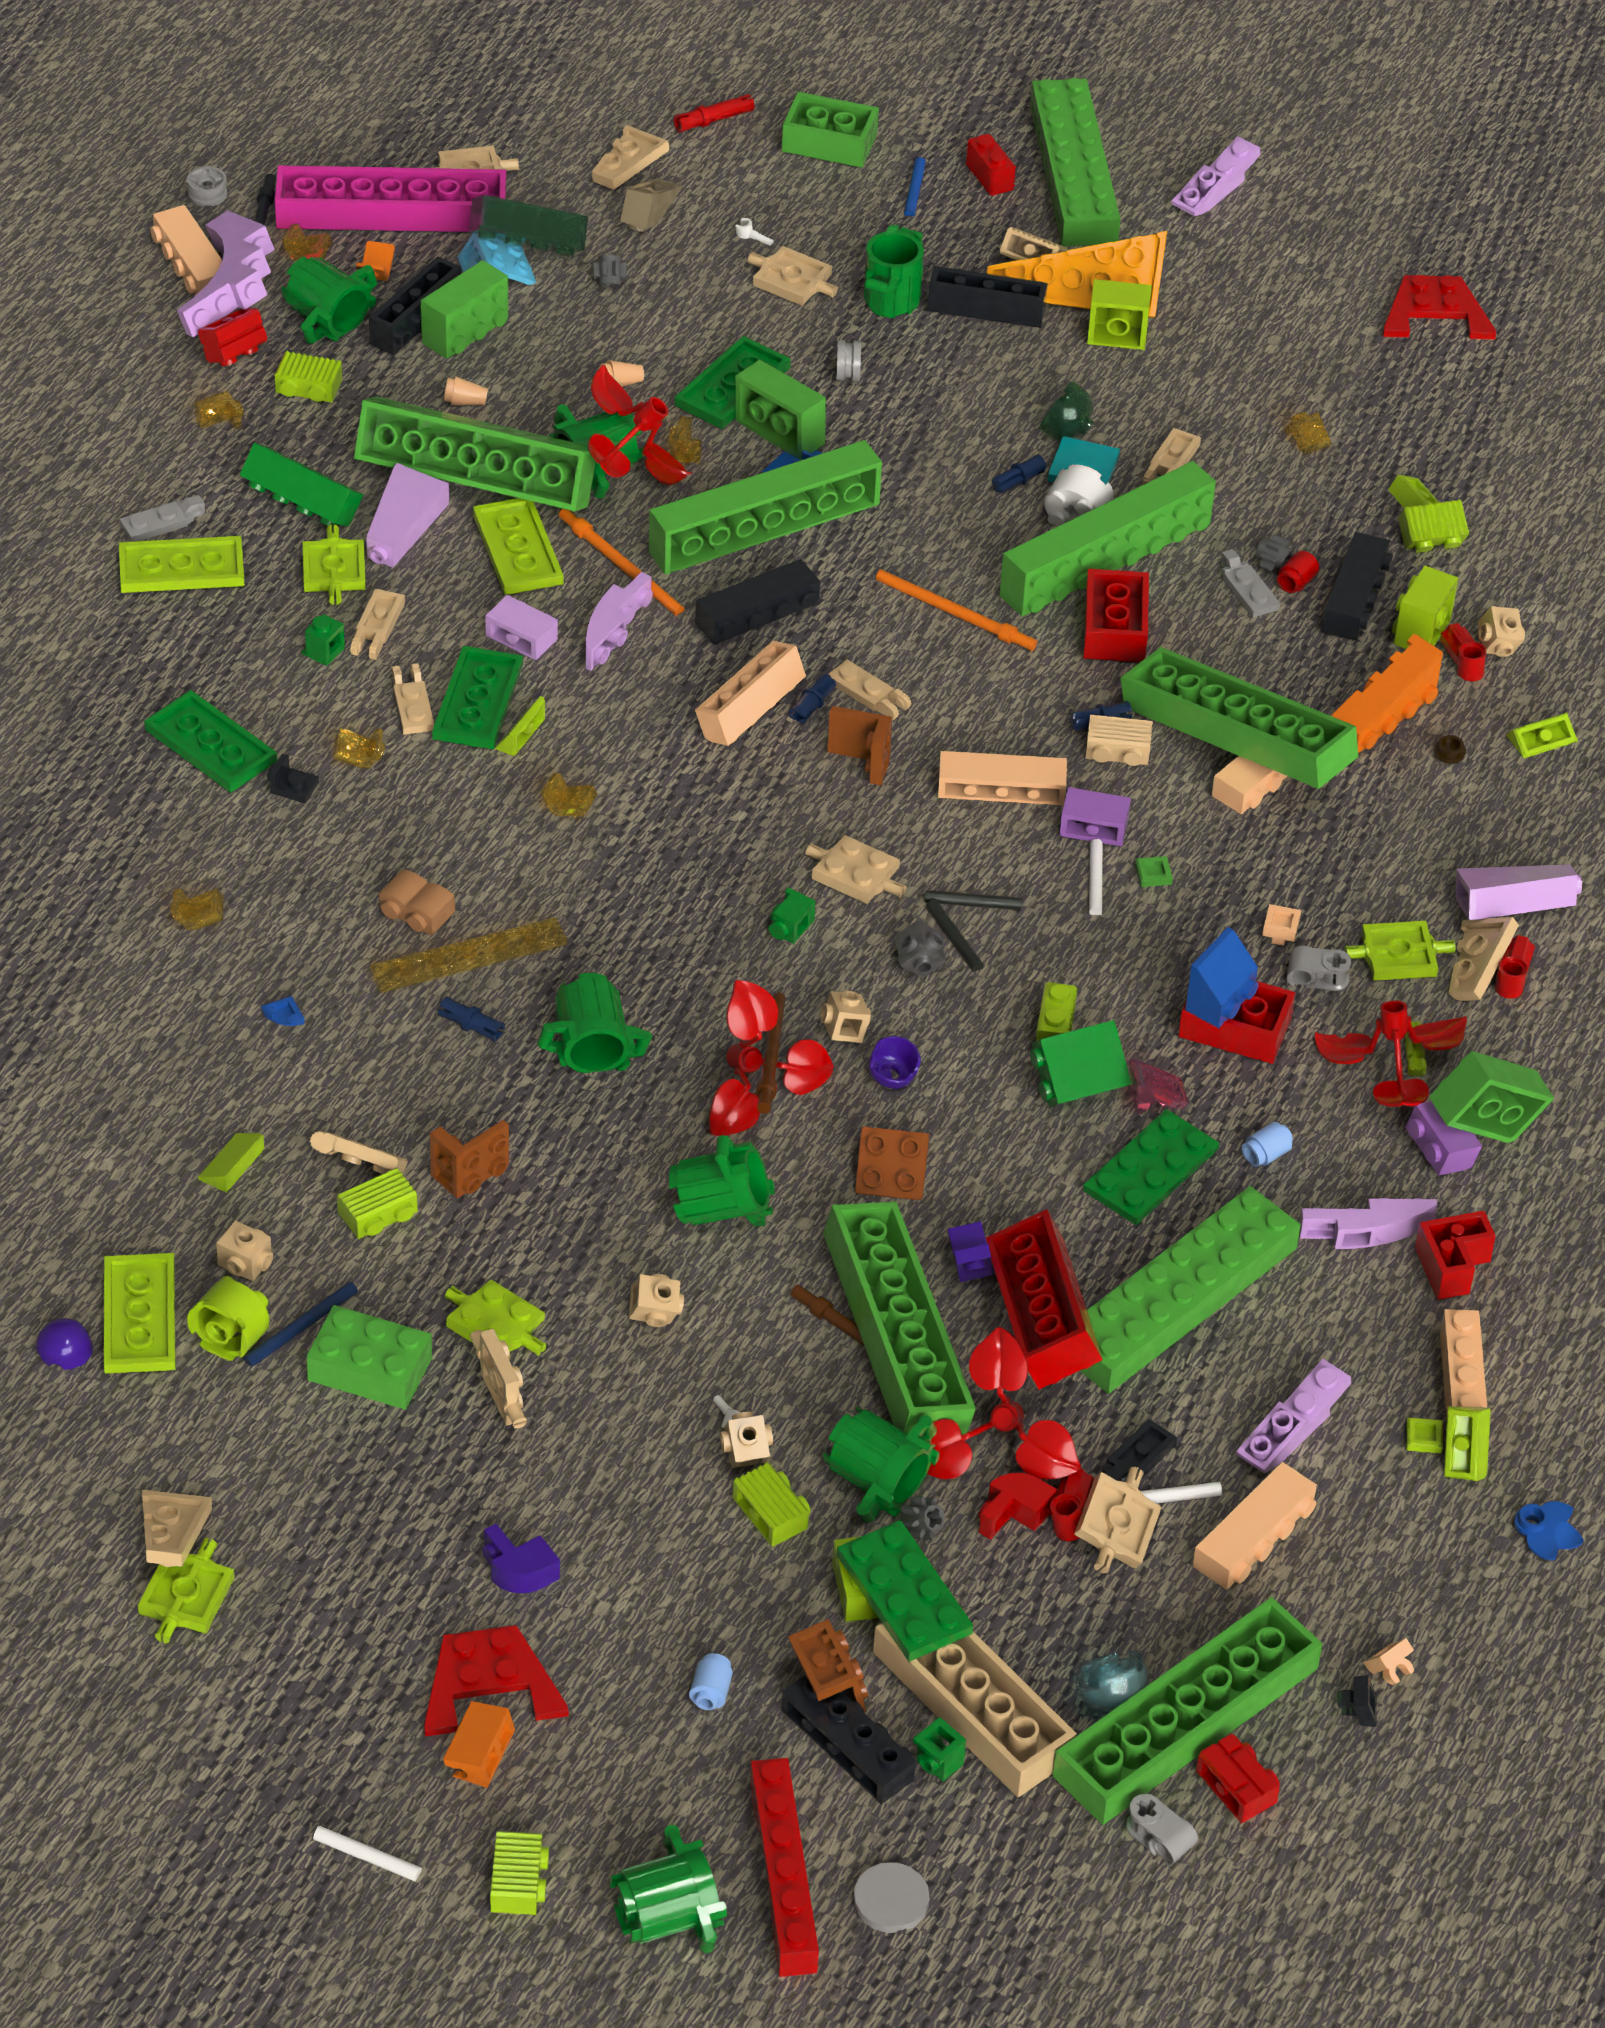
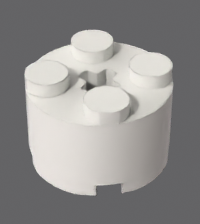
[1044,465,1114,526]

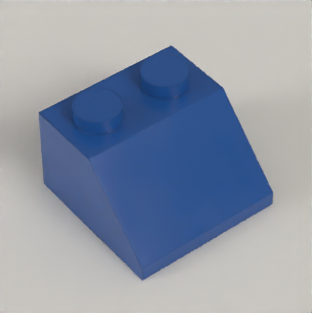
[1186,927,1258,1028]

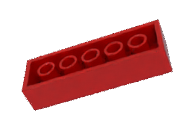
[985,1209,1103,1389]

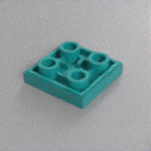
[1047,436,1121,485]

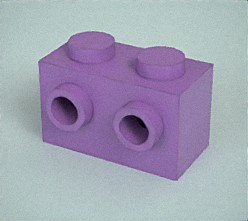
[1060,787,1131,847]
[1405,1101,1482,1176]

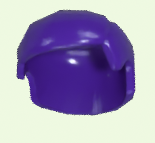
[868,1035,921,1090]
[35,1318,93,1370]

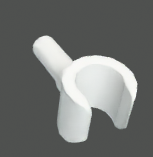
[735,218,774,246]
[713,1395,741,1428]

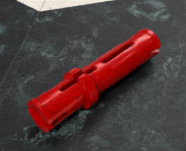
[673,94,755,133]

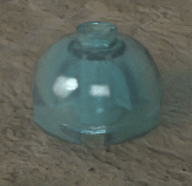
[1073,1651,1149,1715]

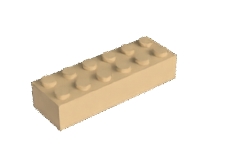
[873,1623,1077,1798]

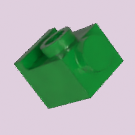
[301,614,345,666]
[769,887,816,944]
[913,1717,966,1782]

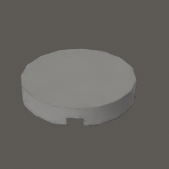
[853,1862,930,1933]

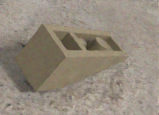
[620,178,683,232]

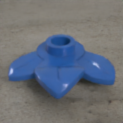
[1514,1501,1584,1561]

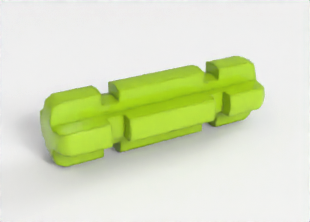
[1405,1021,1427,1076]

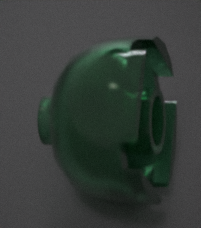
[1038,381,1094,440]

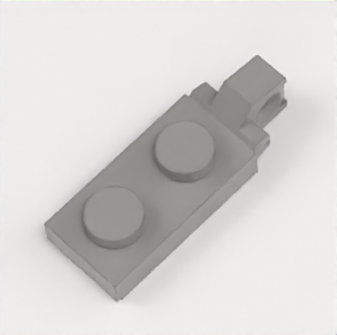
[119,496,205,542]
[1221,549,1280,618]

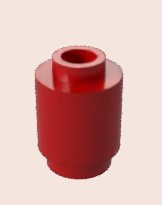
[1277,551,1320,593]

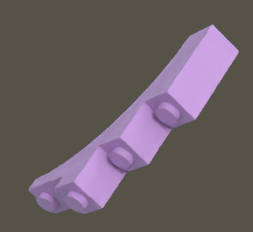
[177,210,275,337]

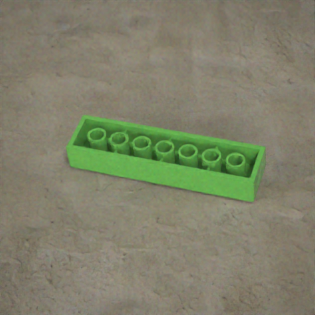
[1030,78,1120,246]
[354,396,596,511]
[649,440,882,575]
[1000,461,1216,616]
[1121,647,1358,789]
[1080,1186,1301,1394]
[823,1202,976,1435]
[1052,1597,1323,1825]

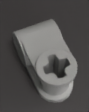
[1287,946,1351,991]
[1126,1794,1198,1866]

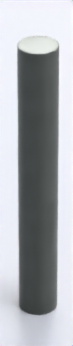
[925,890,1022,910]
[926,899,984,972]

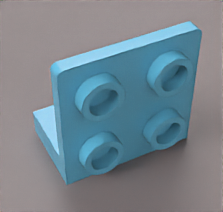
[457,231,536,285]

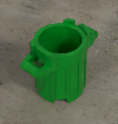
[863,225,924,318]
[281,256,378,344]
[548,404,644,499]
[537,973,652,1073]
[669,1135,775,1226]
[823,1407,940,1523]
[609,1825,727,1953]

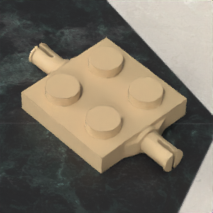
[434,145,519,171]
[748,246,838,306]
[805,835,906,904]
[470,1329,527,1428]
[1074,1467,1162,1573]

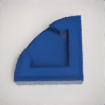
[261,996,305,1026]

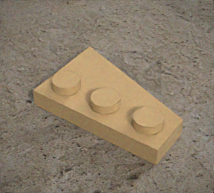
[592,125,669,190]
[1449,917,1519,1001]
[142,1490,212,1567]

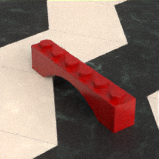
[750,1758,819,1977]

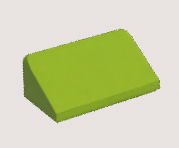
[1388,475,1440,508]
[495,696,545,756]
[1506,713,1578,758]
[198,1133,265,1193]
[1444,1406,1491,1481]

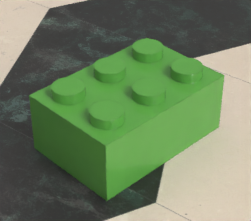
[782,92,879,168]
[421,260,508,359]
[735,360,826,460]
[1429,1051,1554,1143]
[306,1305,432,1410]

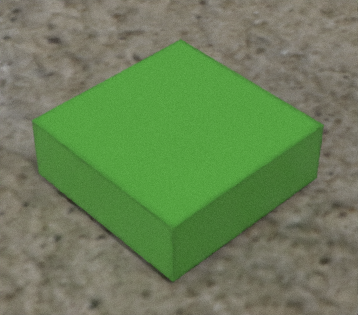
[1135,856,1173,887]

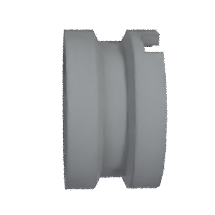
[187,166,227,207]
[836,340,861,382]

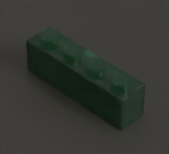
[468,195,588,257]

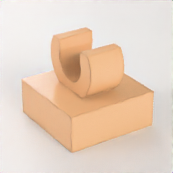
[1262,904,1301,946]
[1363,1638,1414,1685]

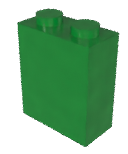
[1030,1020,1132,1107]

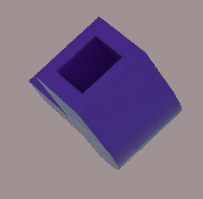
[947,1221,994,1282]
[482,1523,560,1593]

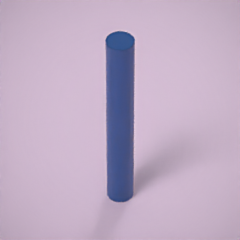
[904,157,926,217]

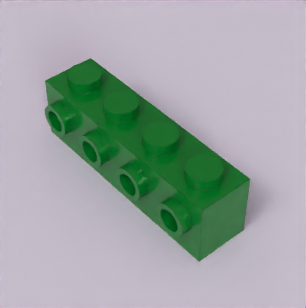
[240,442,364,528]

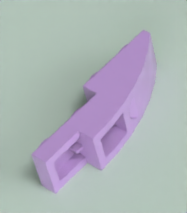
[1172,136,1261,216]
[586,572,653,671]
[1299,1198,1437,1249]
[1236,1359,1351,1474]

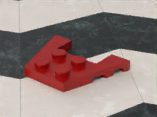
[1383,275,1496,339]
[424,1625,569,1737]

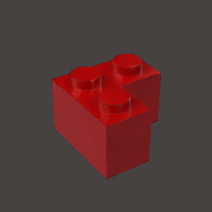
[1415,1210,1496,1300]

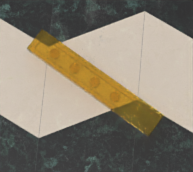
[370,917,567,993]

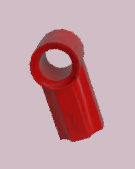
[1440,623,1487,682]
[1495,935,1535,999]
[1050,1469,1094,1541]

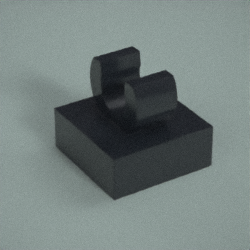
[1337,1675,1377,1727]

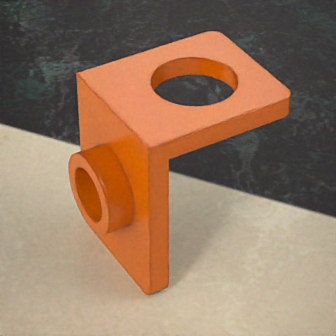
[356,241,395,281]

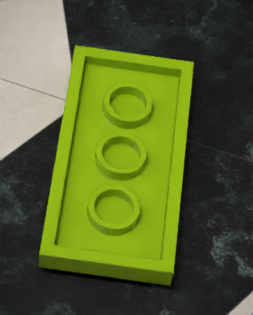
[473,498,564,595]
[119,536,245,593]
[104,1253,176,1374]

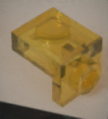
[282,224,333,262]
[195,391,244,430]
[1284,412,1332,455]
[668,416,702,464]
[334,728,385,769]
[541,773,598,817]
[170,888,224,930]

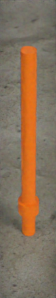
[559,509,685,616]
[876,569,1037,651]

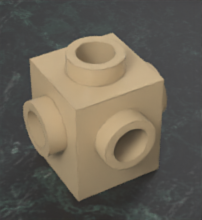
[1478,606,1525,657]
[820,990,871,1043]
[216,1220,273,1282]
[629,1274,684,1327]
[720,1412,773,1468]

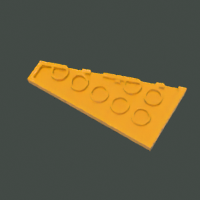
[987,231,1167,318]

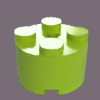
[187,1276,270,1361]

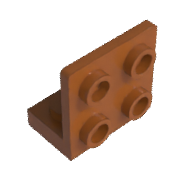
[828,706,892,786]
[430,1120,509,1199]
[855,1127,930,1200]
[788,1619,869,1712]

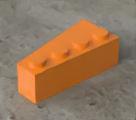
[1331,633,1443,753]

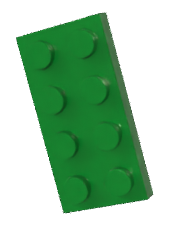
[675,336,791,429]
[432,646,523,750]
[144,690,278,793]
[1083,1109,1220,1226]
[837,1520,974,1662]

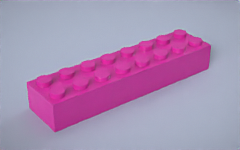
[275,165,506,233]

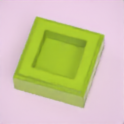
[1406,1417,1443,1453]

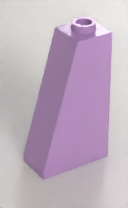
[366,463,449,567]
[1456,864,1582,920]

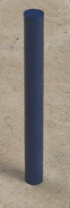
[243,1281,358,1367]

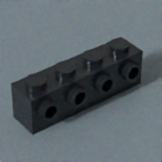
[369,256,462,355]
[927,266,1048,328]
[1321,532,1393,641]
[695,559,820,645]
[781,1675,916,1805]

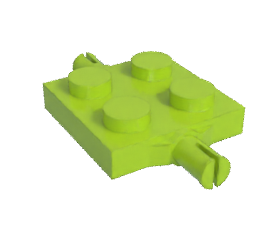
[303,525,366,605]
[1344,921,1456,981]
[445,1279,547,1356]
[138,1538,235,1643]

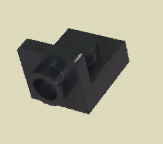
[267,754,319,804]

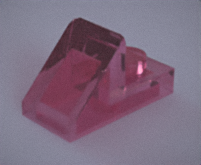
[1129,1058,1189,1114]

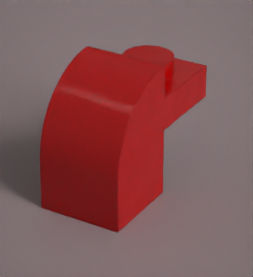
[978,1473,1057,1540]

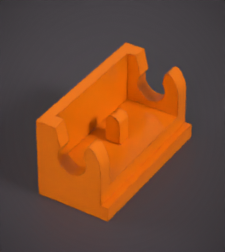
[443,1701,515,1788]

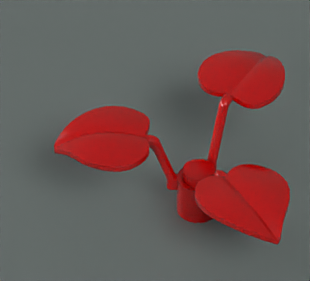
[588,365,692,485]
[709,980,834,1136]
[1315,1000,1467,1107]
[927,1327,1081,1479]

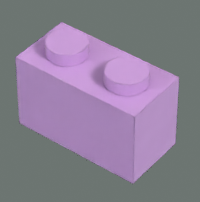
[485,595,558,660]

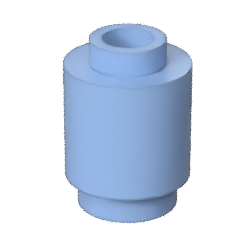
[1242,1122,1293,1167]
[689,1653,733,1710]

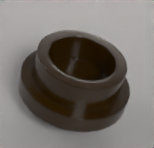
[1434,735,1466,764]

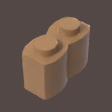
[379,870,456,935]

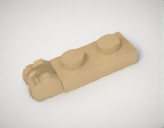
[1142,428,1201,485]
[350,589,405,660]
[829,659,912,721]
[392,663,434,735]
[309,1131,408,1174]

